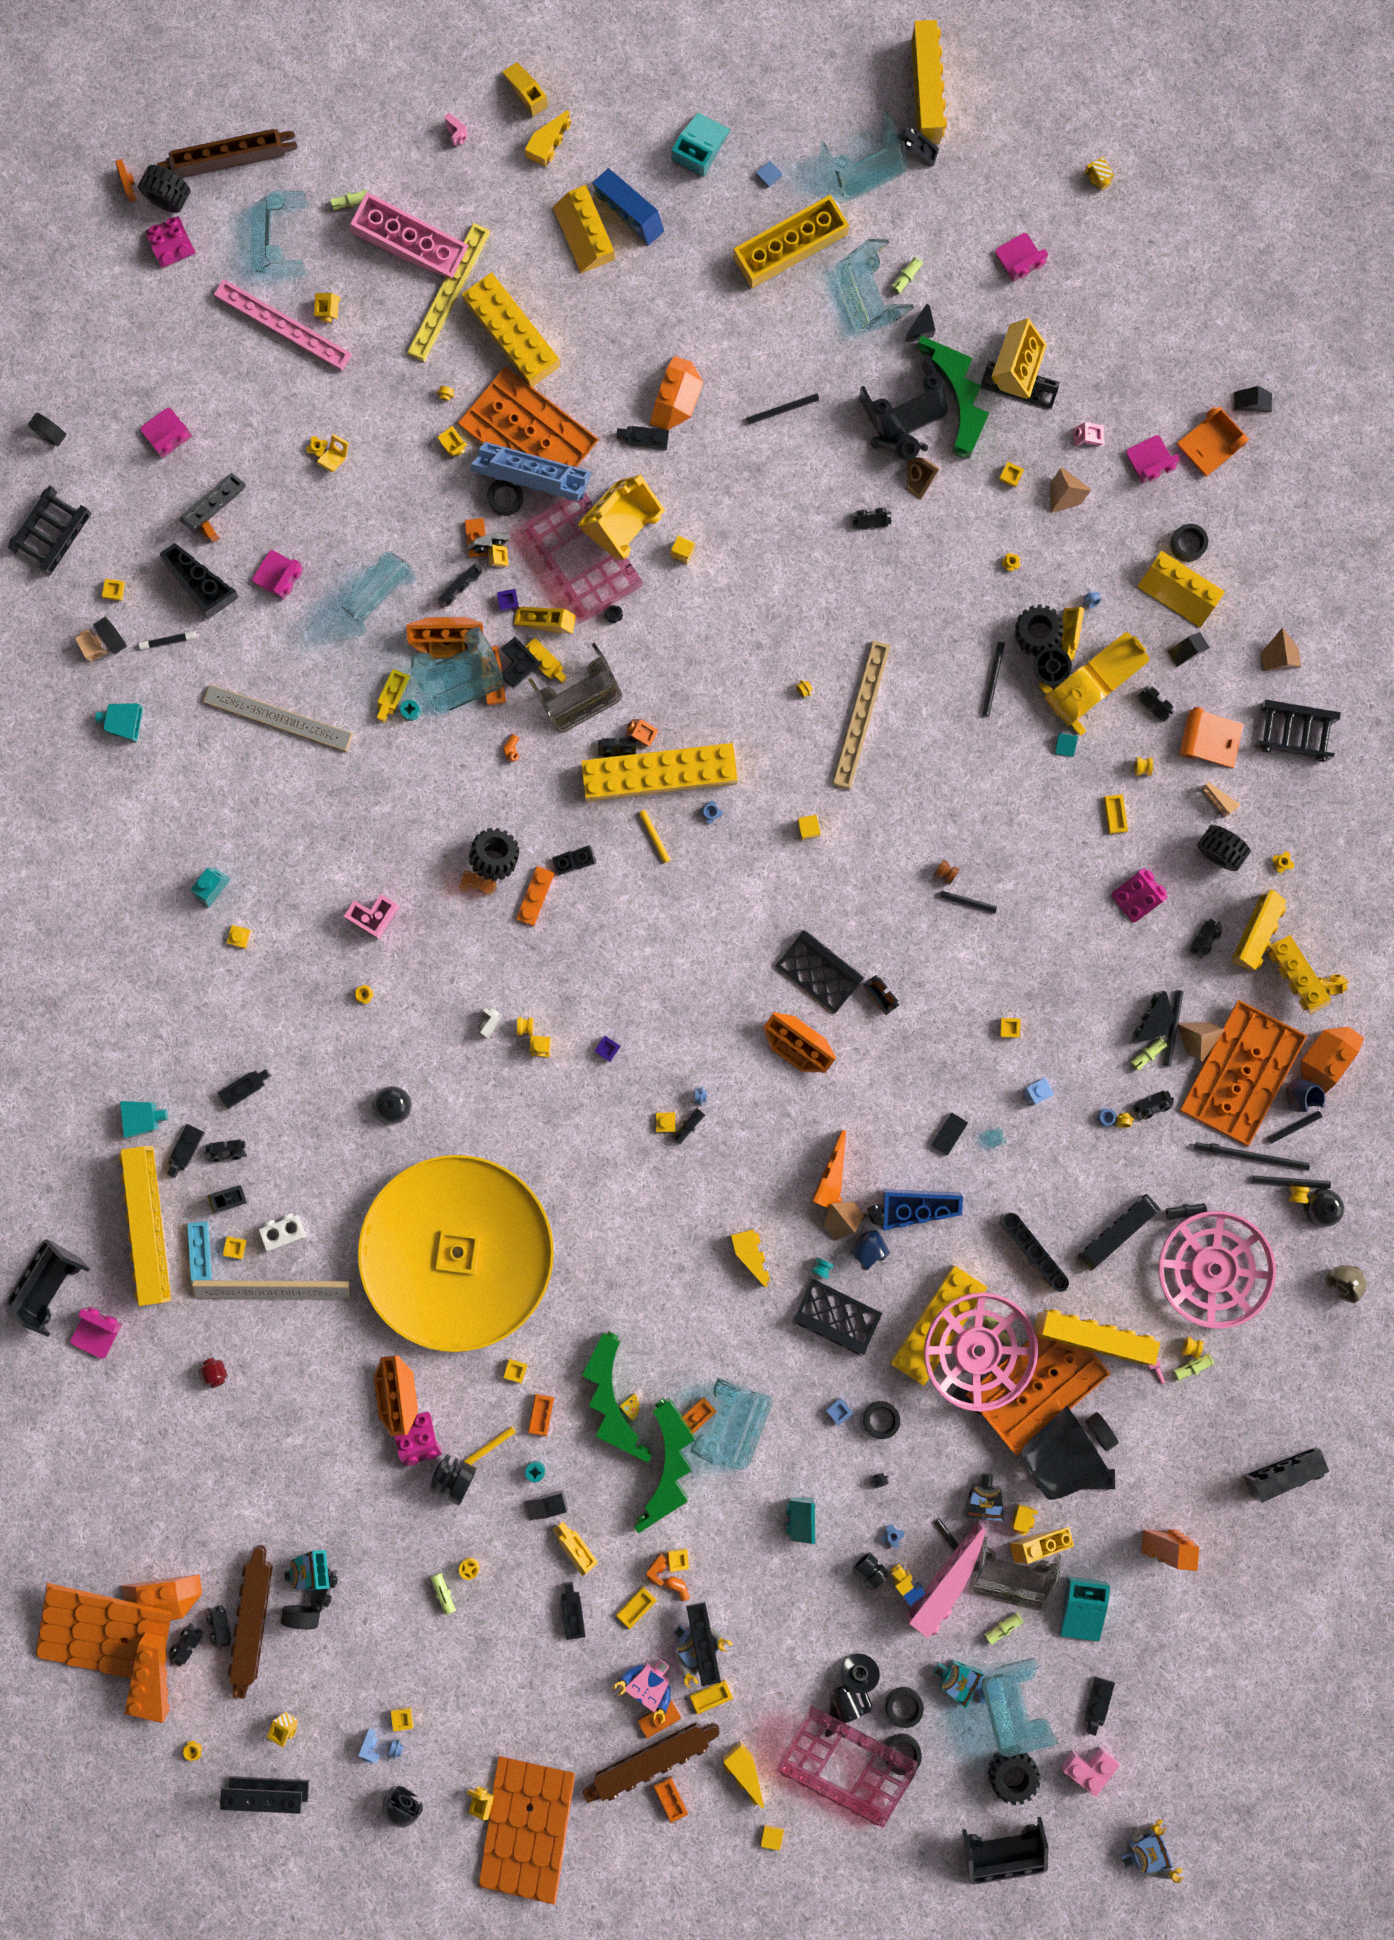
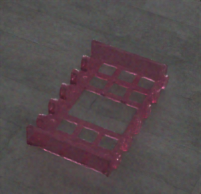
[524,492,643,621]
[777,1706,917,1828]

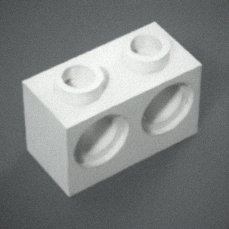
[259,1213,306,1251]

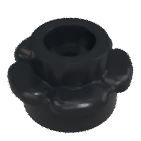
[605,605,623,623]
[870,1473,889,1489]

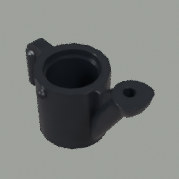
[871,431,928,460]
[825,1685,872,1737]

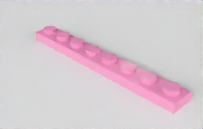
[214,279,352,371]

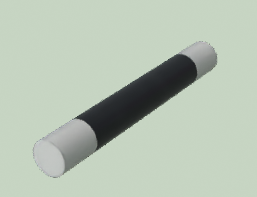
[139,631,197,650]

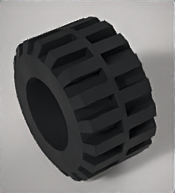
[138,164,191,213]
[1015,604,1063,657]
[1197,825,1251,871]
[469,828,520,881]
[988,1748,1041,1805]

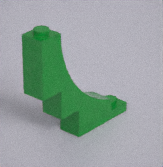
[917,336,989,459]
[582,1331,652,1463]
[634,1397,695,1534]

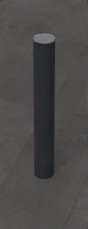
[940,891,997,914]
[1268,1111,1323,1144]
[933,1518,959,1551]

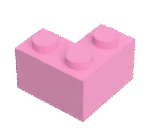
[344,894,400,939]
[1060,1747,1120,1797]

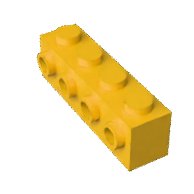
[1268,935,1331,1015]

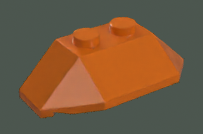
[650,356,703,430]
[406,617,484,658]
[763,1012,836,1073]
[1301,1026,1364,1094]
[374,1355,418,1436]
[121,1574,202,1620]

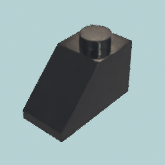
[525,1490,568,1520]

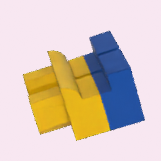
[890,1563,926,1606]

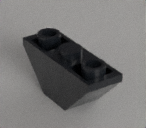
[1132,990,1174,1043]

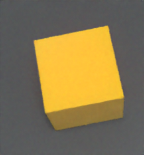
[670,535,695,564]
[797,814,821,841]

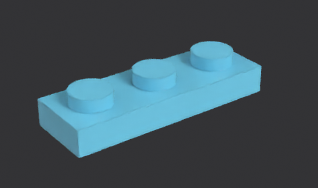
[187,1221,212,1282]

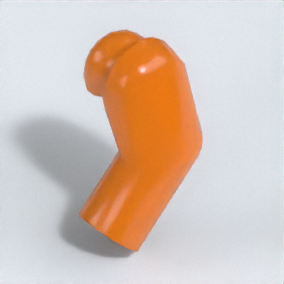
[664,1576,690,1601]

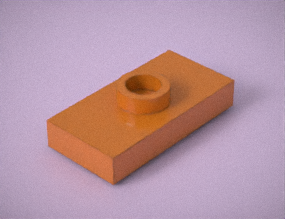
[115,159,137,202]
[465,518,488,558]
[528,1393,555,1436]
[637,1700,682,1739]
[653,1776,688,1823]

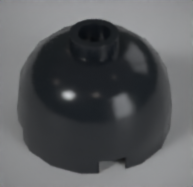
[1033,647,1072,685]
[373,1086,412,1125]
[1304,1189,1345,1227]
[382,1786,423,1828]

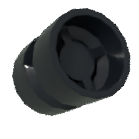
[852,1552,890,1590]

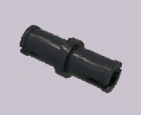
[671,1107,706,1144]
[1166,1203,1207,1220]

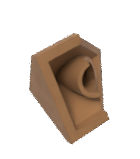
[906,457,940,499]
[1050,467,1092,513]
[1261,627,1301,671]
[1178,1022,1224,1062]
[823,1201,865,1241]

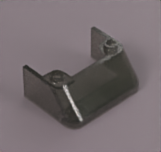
[528,642,622,733]
[969,1537,1061,1610]

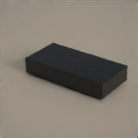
[931,1112,968,1155]

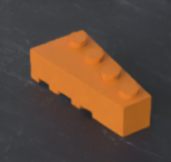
[1141,1529,1199,1571]
[124,1632,169,1723]

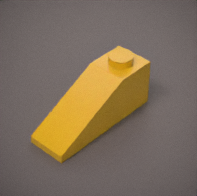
[514,606,576,634]

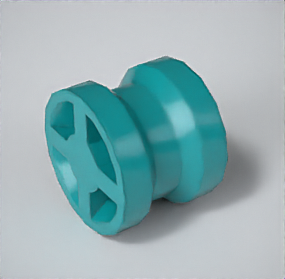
[400,699,421,721]
[810,1257,834,1279]
[525,1461,546,1483]

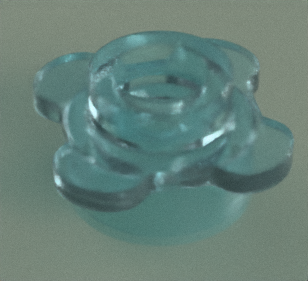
[985,1127,1007,1149]

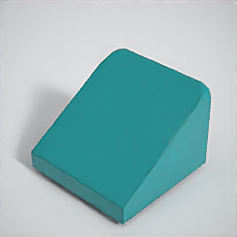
[1055,733,1078,757]

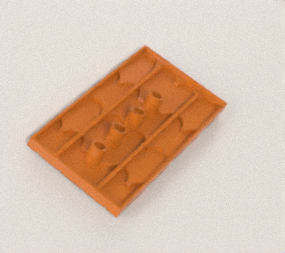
[457,366,599,497]
[1179,1000,1308,1147]
[966,1313,1111,1456]
[36,1583,172,1680]
[479,1756,575,1905]

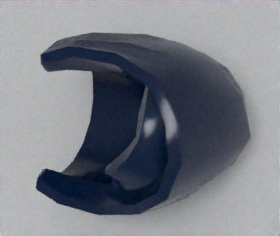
[1286,1079,1325,1112]
[850,1230,890,1270]

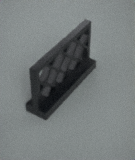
[776,930,864,1014]
[792,1279,883,1356]

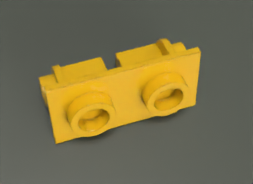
[1318,974,1349,995]

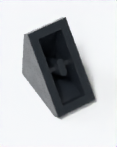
[905,304,936,342]
[1234,386,1272,412]
[1168,632,1210,667]
[207,1185,247,1214]

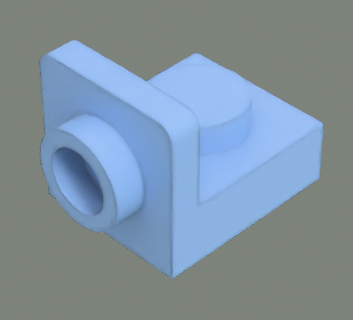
[1024,1078,1054,1106]
[358,1728,380,1763]

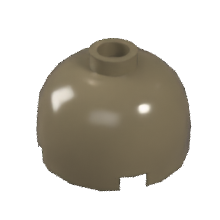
[1325,1265,1367,1304]

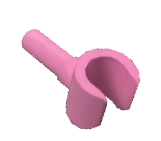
[1148,1360,1165,1384]

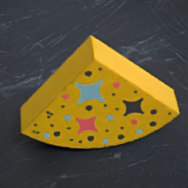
[620,1393,639,1421]

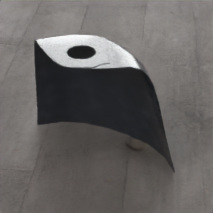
[1021,1406,1112,1500]

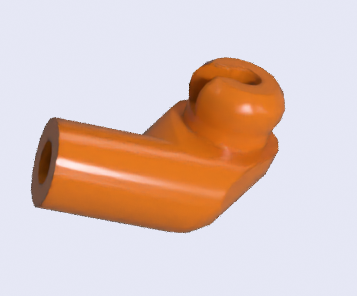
[503,734,520,762]

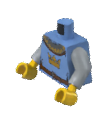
[672,1624,732,1689]
[1121,1819,1184,1883]

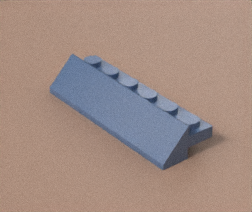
[470,442,591,501]

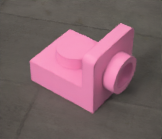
[444,113,468,147]
[1073,422,1104,446]

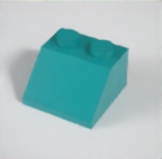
[786,1498,816,1544]

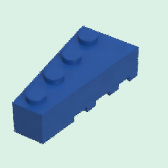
[592,168,664,246]
[882,1189,963,1231]

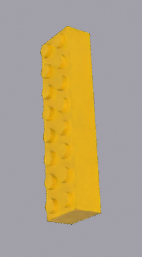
[581,743,738,802]
[119,1146,171,1306]

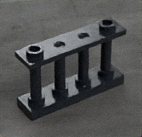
[7,485,92,576]
[1254,699,1341,762]
[220,1776,310,1814]

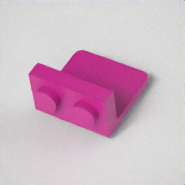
[146,216,196,268]
[995,233,1049,282]
[141,407,192,458]
[1126,435,1180,484]
[253,550,303,600]
[1111,867,1168,923]
[70,1306,122,1359]
[395,1412,442,1466]

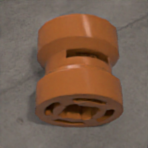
[933,859,960,885]

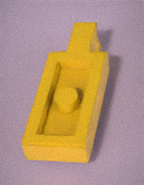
[1059,607,1084,661]
[525,638,567,684]
[377,669,411,723]
[552,1522,597,1576]

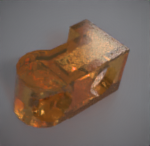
[459,870,498,895]

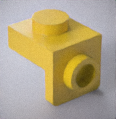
[436,425,467,457]
[467,1787,494,1820]

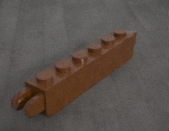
[157,129,297,178]
[228,1545,273,1699]
[582,1722,720,1803]

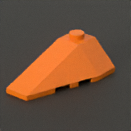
[811,1130,846,1209]

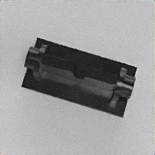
[852,507,891,530]
[1137,686,1175,722]
[598,738,636,758]
[1189,919,1223,959]
[863,975,899,1015]
[1132,1090,1174,1120]
[204,1139,247,1163]
[864,1204,885,1225]
[309,1568,338,1612]
[206,1605,232,1649]
[168,1623,204,1667]

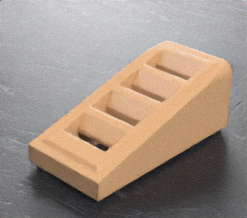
[1201,782,1241,817]

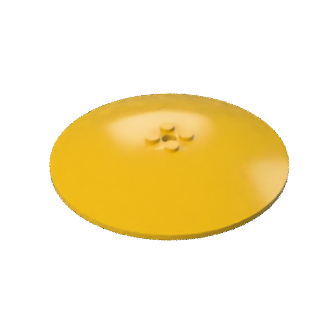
[358,1155,554,1352]

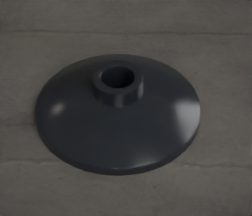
[841,1653,880,1694]

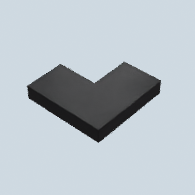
[500,636,541,689]

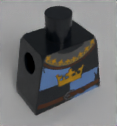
[964,1473,1004,1521]

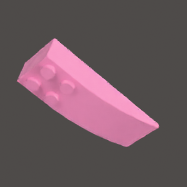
[350,192,469,279]
[906,1521,986,1638]

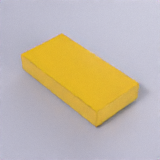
[1103,794,1128,834]
[616,1586,657,1630]
[689,1679,733,1715]

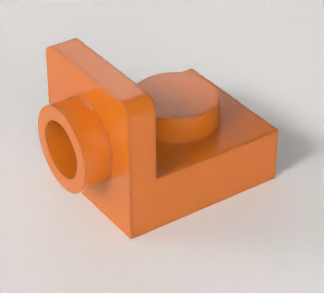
[194,521,220,543]
[625,719,658,747]
[646,1552,667,1586]

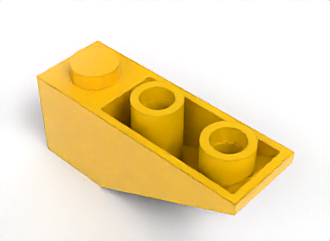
[502,62,548,117]
[525,110,572,167]
[731,1229,770,1287]
[1009,1527,1074,1564]
[723,1742,764,1809]

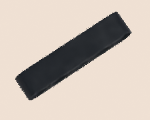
[1077,1194,1160,1271]
[1000,1212,1069,1292]

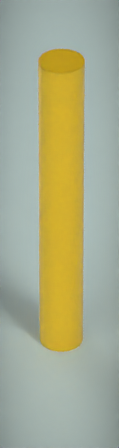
[638,810,671,864]
[464,1426,516,1465]

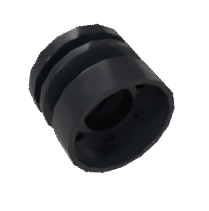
[429,1454,477,1506]

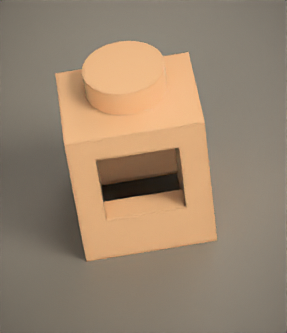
[75,630,107,662]

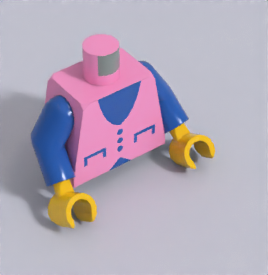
[611,1659,671,1726]

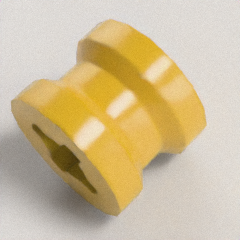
[1134,757,1153,776]
[517,1017,534,1036]
[1289,1186,1310,1203]
[1182,1336,1203,1359]
[459,1558,480,1580]

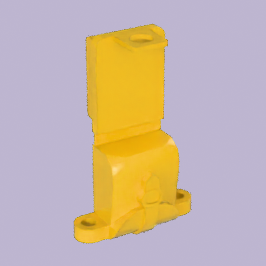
[1038,632,1149,736]

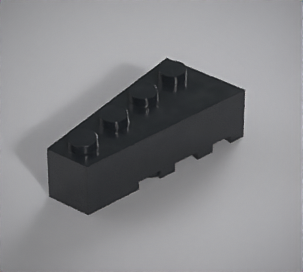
[159,543,238,619]
[1243,1447,1329,1503]

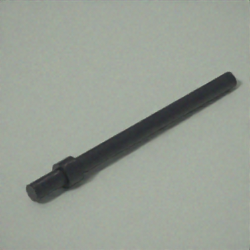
[1194,1142,1310,1171]

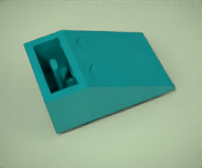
[671,112,731,177]
[1060,1576,1110,1642]

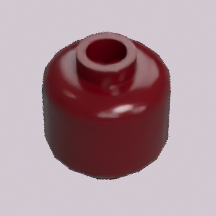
[199,1358,228,1389]

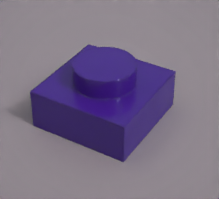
[497,589,520,612]
[594,1036,621,1062]

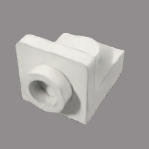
[480,1007,501,1038]

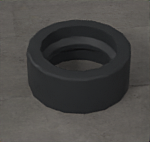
[28,413,66,447]
[487,480,524,516]
[1170,523,1209,562]
[93,616,127,654]
[863,1401,900,1439]
[1085,1412,1119,1452]
[280,1605,320,1630]
[885,1687,924,1728]
[883,1733,922,1776]

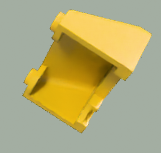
[578,474,665,560]

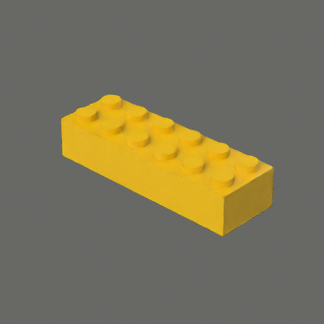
[911,20,947,144]
[733,194,849,289]
[462,272,561,387]
[889,1265,988,1386]
[1034,1309,1160,1365]

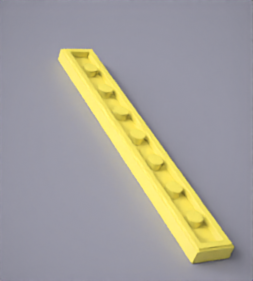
[407,223,490,362]

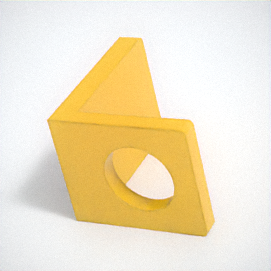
[317,434,349,473]

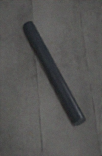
[747,393,819,425]
[982,642,1005,717]
[1163,990,1184,1067]
[1252,1175,1331,1189]

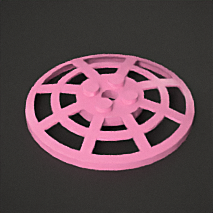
[1158,1211,1276,1329]
[924,1292,1038,1411]

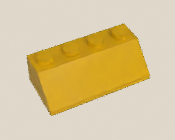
[553,185,615,273]
[992,318,1047,399]
[1137,551,1225,628]
[1230,889,1287,972]

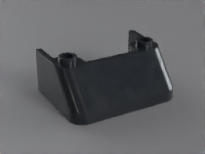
[859,355,948,442]
[6,1239,90,1337]
[962,1817,1049,1884]

